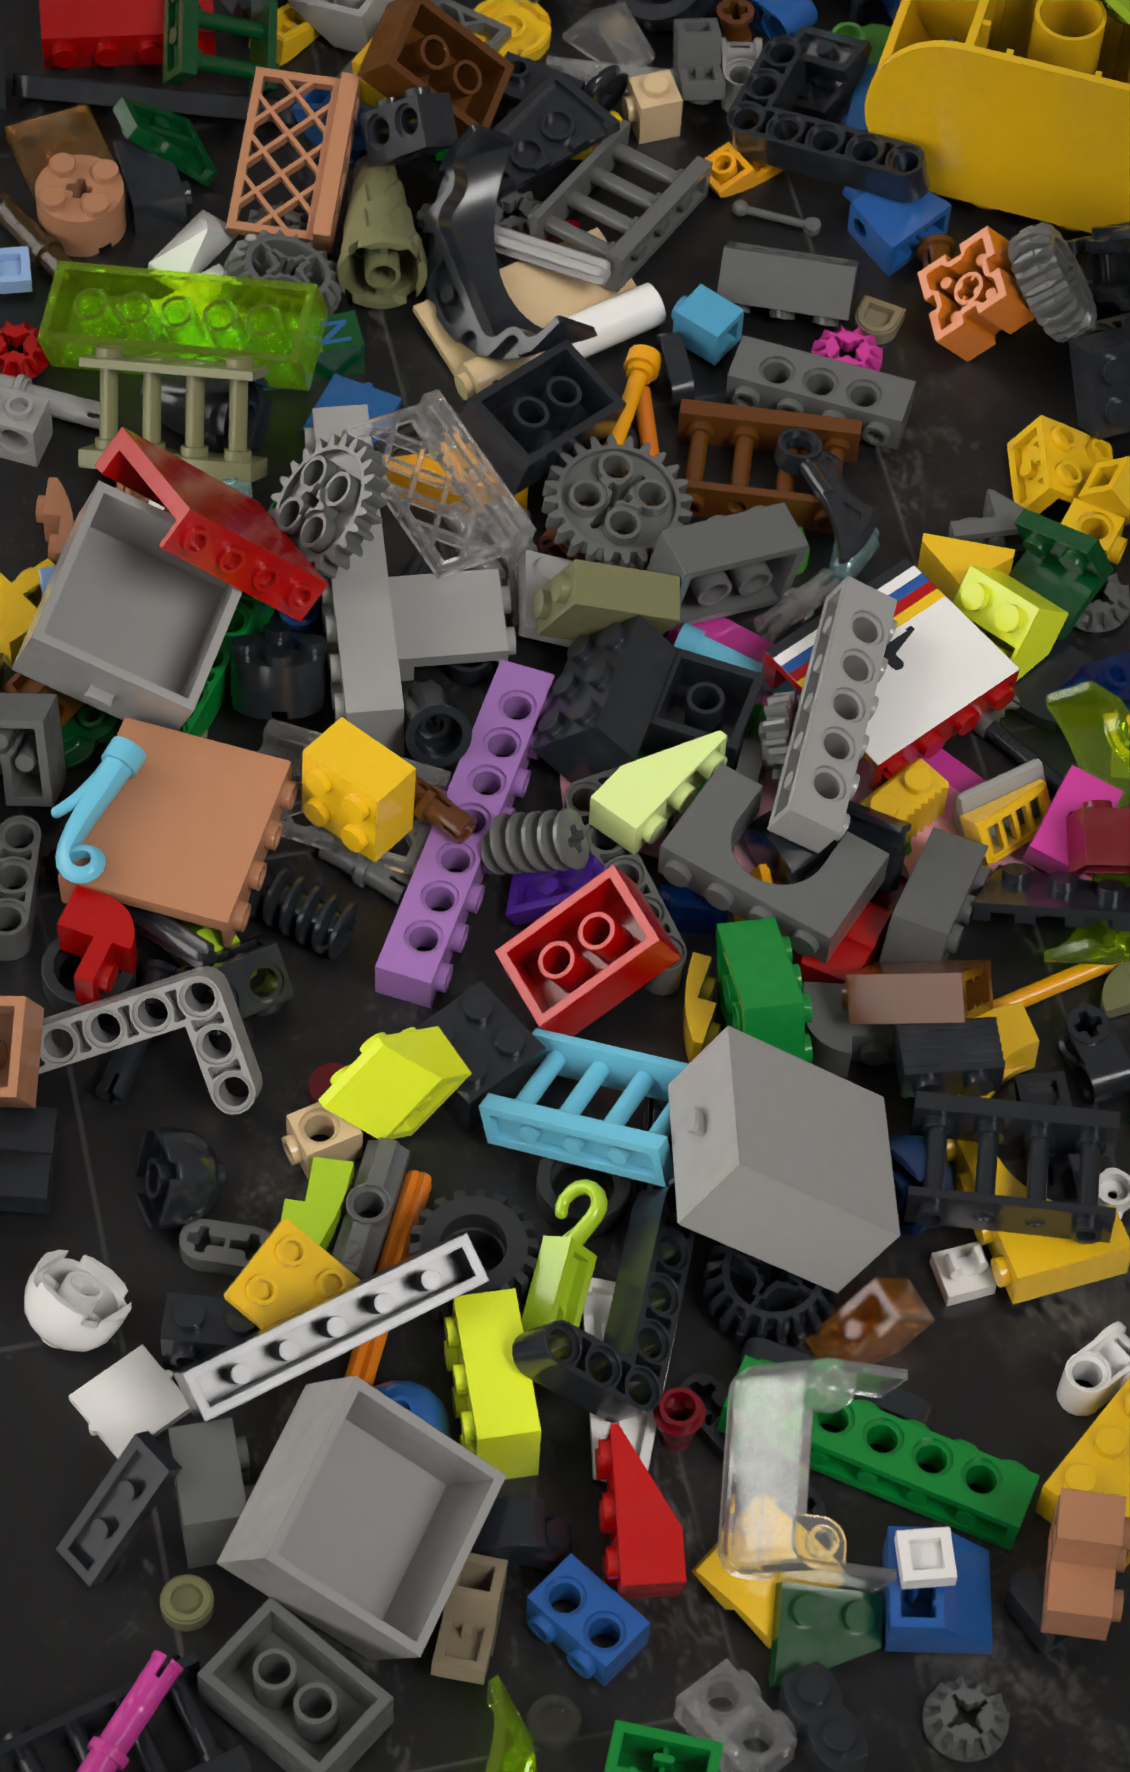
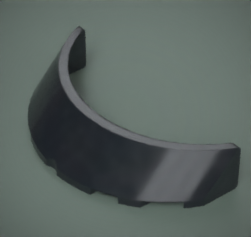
[423,124,597,360]

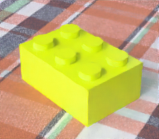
[444,1288,541,1480]

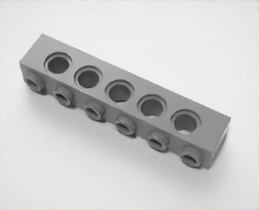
[767,576,897,853]

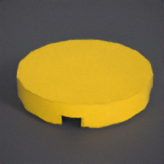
[473,0,552,61]

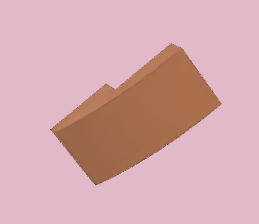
[36,477,74,564]

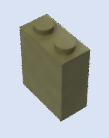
[533,559,680,641]

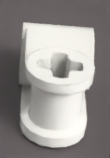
[1056,1321,1130,1416]

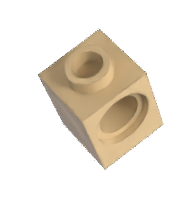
[282,1102,363,1180]

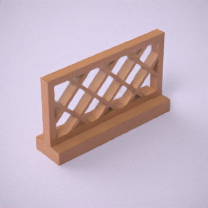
[226,67,362,254]

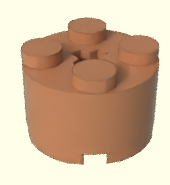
[35,153,127,257]

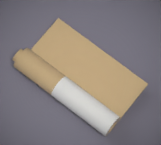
[413,227,666,400]

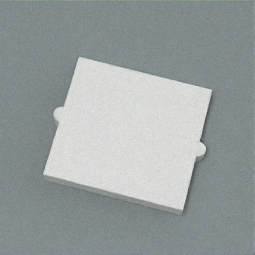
[69,1344,191,1459]

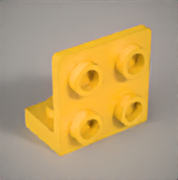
[1007,415,1113,514]
[224,1219,361,1329]

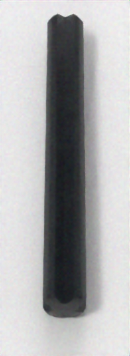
[42,849,218,968]

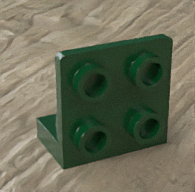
[1009,508,1114,641]

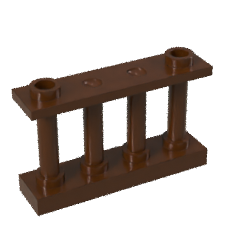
[676,399,862,534]

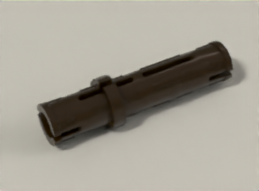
[0,189,84,291]

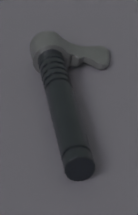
[973,694,1064,794]

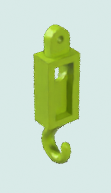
[521,1179,608,1332]

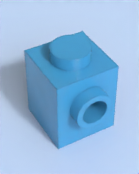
[671,284,744,366]

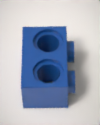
[526,1553,650,1687]

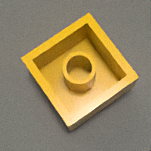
[301,717,416,863]

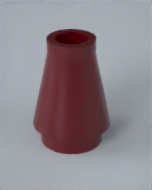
[653,1387,706,1452]

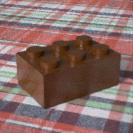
[357,0,515,139]

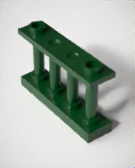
[163,0,280,97]

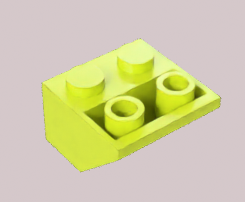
[952,565,1069,682]
[318,1026,472,1140]

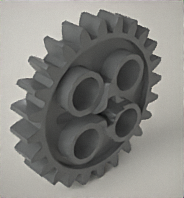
[268,433,390,579]
[541,434,693,570]

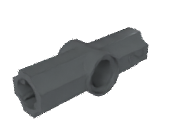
[332,1137,410,1280]

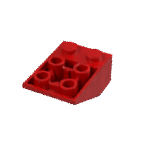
[595,1423,686,1600]

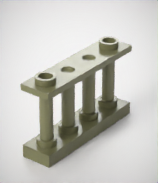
[78,345,269,483]

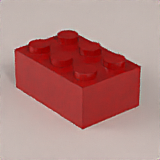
[495,864,682,1036]

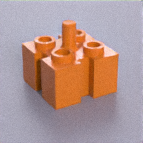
[917,226,1036,362]

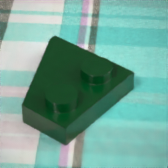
[113,97,218,186]
[768,1581,885,1689]

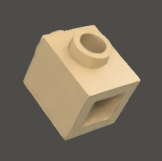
[622,69,683,144]

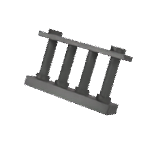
[527,119,713,293]

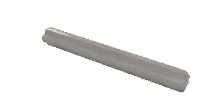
[416,203,612,286]

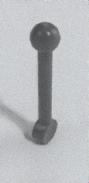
[732,200,821,236]

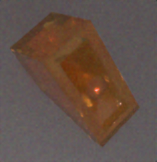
[806,1277,935,1372]

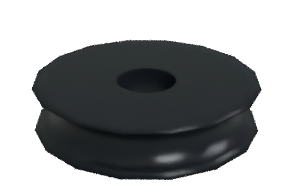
[582,64,629,112]

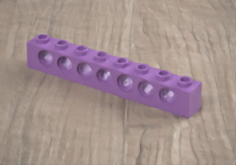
[375,659,555,1008]

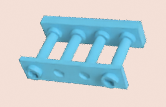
[479,1028,689,1187]

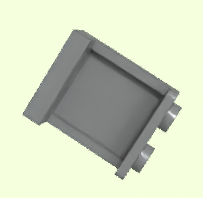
[388,568,516,681]

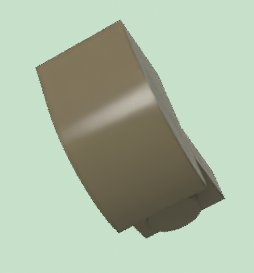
[431,1553,508,1685]

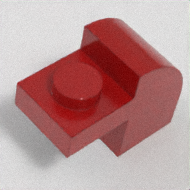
[57,885,137,1005]

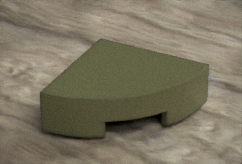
[1100,960,1130,1018]

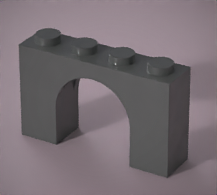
[657,763,890,964]

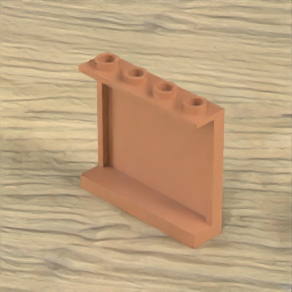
[58,717,298,948]

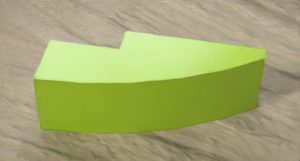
[281,1157,354,1253]

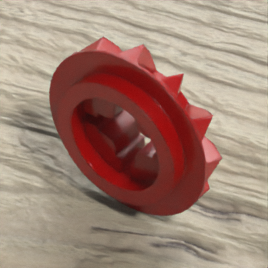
[0,320,52,379]

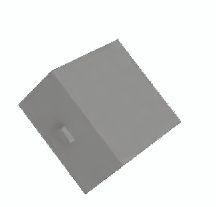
[11,481,243,731]
[668,1026,900,1293]
[216,1375,507,1660]

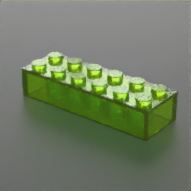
[37,261,329,391]

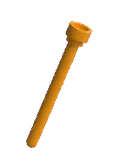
[582,344,663,507]

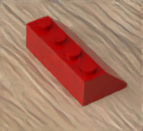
[39,0,216,69]

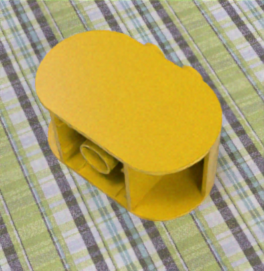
[864,0,1130,234]

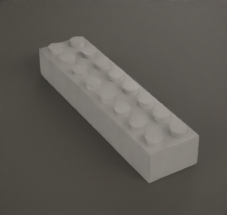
[304,404,404,759]

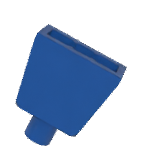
[842,186,952,276]

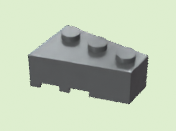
[879,827,991,962]

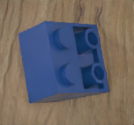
[882,1526,993,1655]

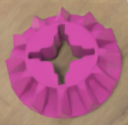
[811,324,883,371]

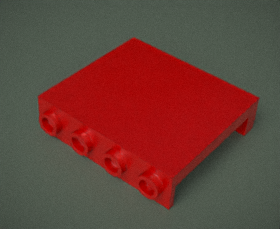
[95,427,328,622]

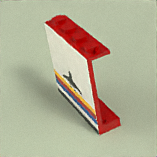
[761,558,1020,791]

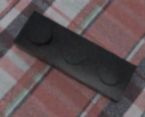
[56,1431,182,1586]

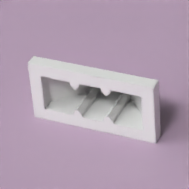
[148,209,238,286]

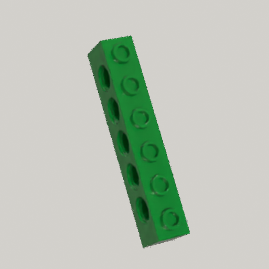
[717,1355,1040,1551]

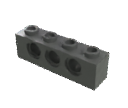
[725,335,916,450]

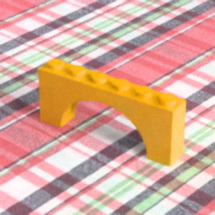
[946,1001,1130,1304]

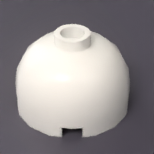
[24,1250,131,1352]

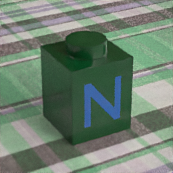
[296,310,365,383]

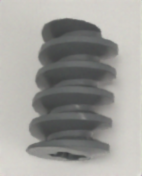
[481,808,590,876]

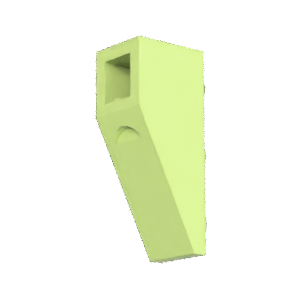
[589,730,727,855]

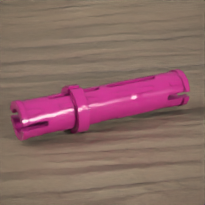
[76,1650,183,1772]

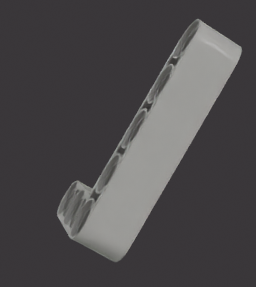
[39,966,263,1115]

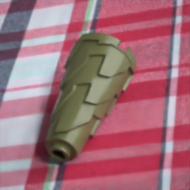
[337,155,427,309]

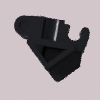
[1067,222,1130,311]

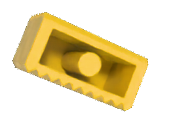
[858,758,949,842]

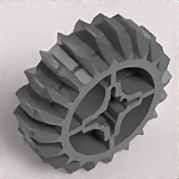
[1008,222,1097,343]
[222,230,342,336]

